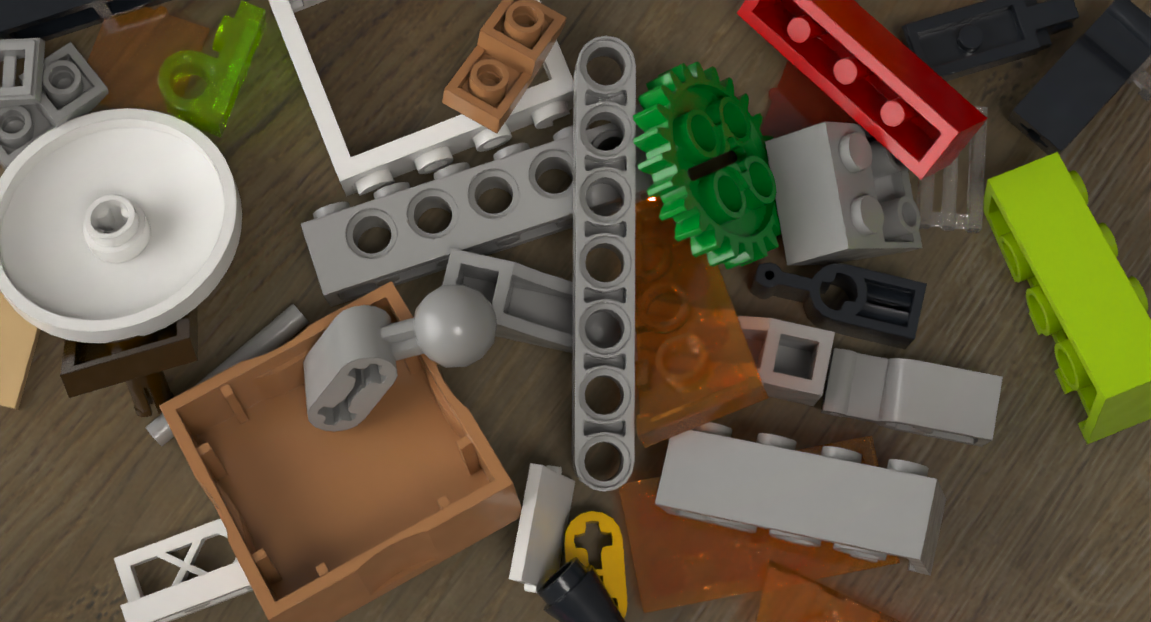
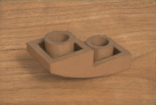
[442,0,567,133]

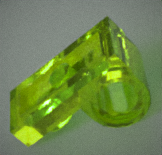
[158,0,266,138]

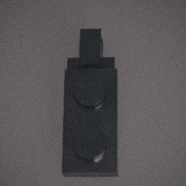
[899,0,1080,81]

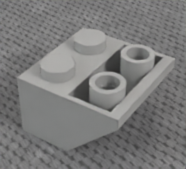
[765,122,922,265]

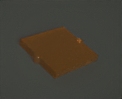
[87,6,210,117]

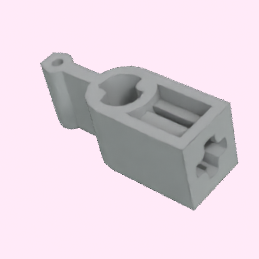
[821,348,1003,447]

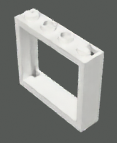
[268,0,574,196]

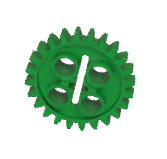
[633,62,782,270]

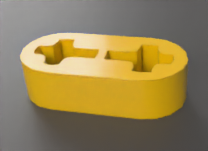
[564,511,628,618]

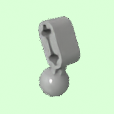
[303,284,497,432]

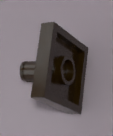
[60,307,198,417]

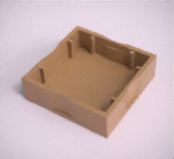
[159,281,522,622]

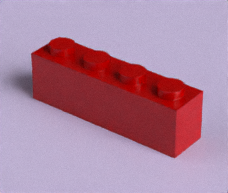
[736,0,988,180]

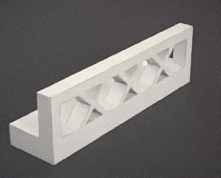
[114,518,253,622]

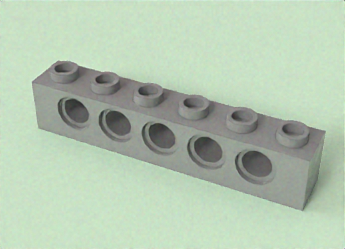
[301,104,690,307]

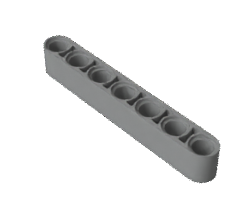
[572,35,636,492]

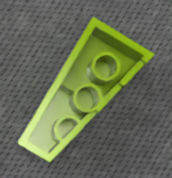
[982,152,1151,445]

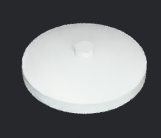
[0,108,242,343]

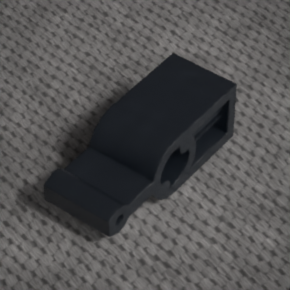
[1008,0,1151,155]
[750,262,927,350]

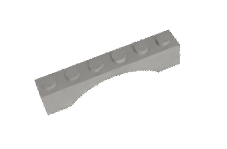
[443,248,835,406]

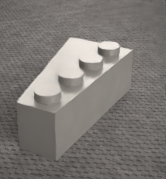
[655,420,946,576]

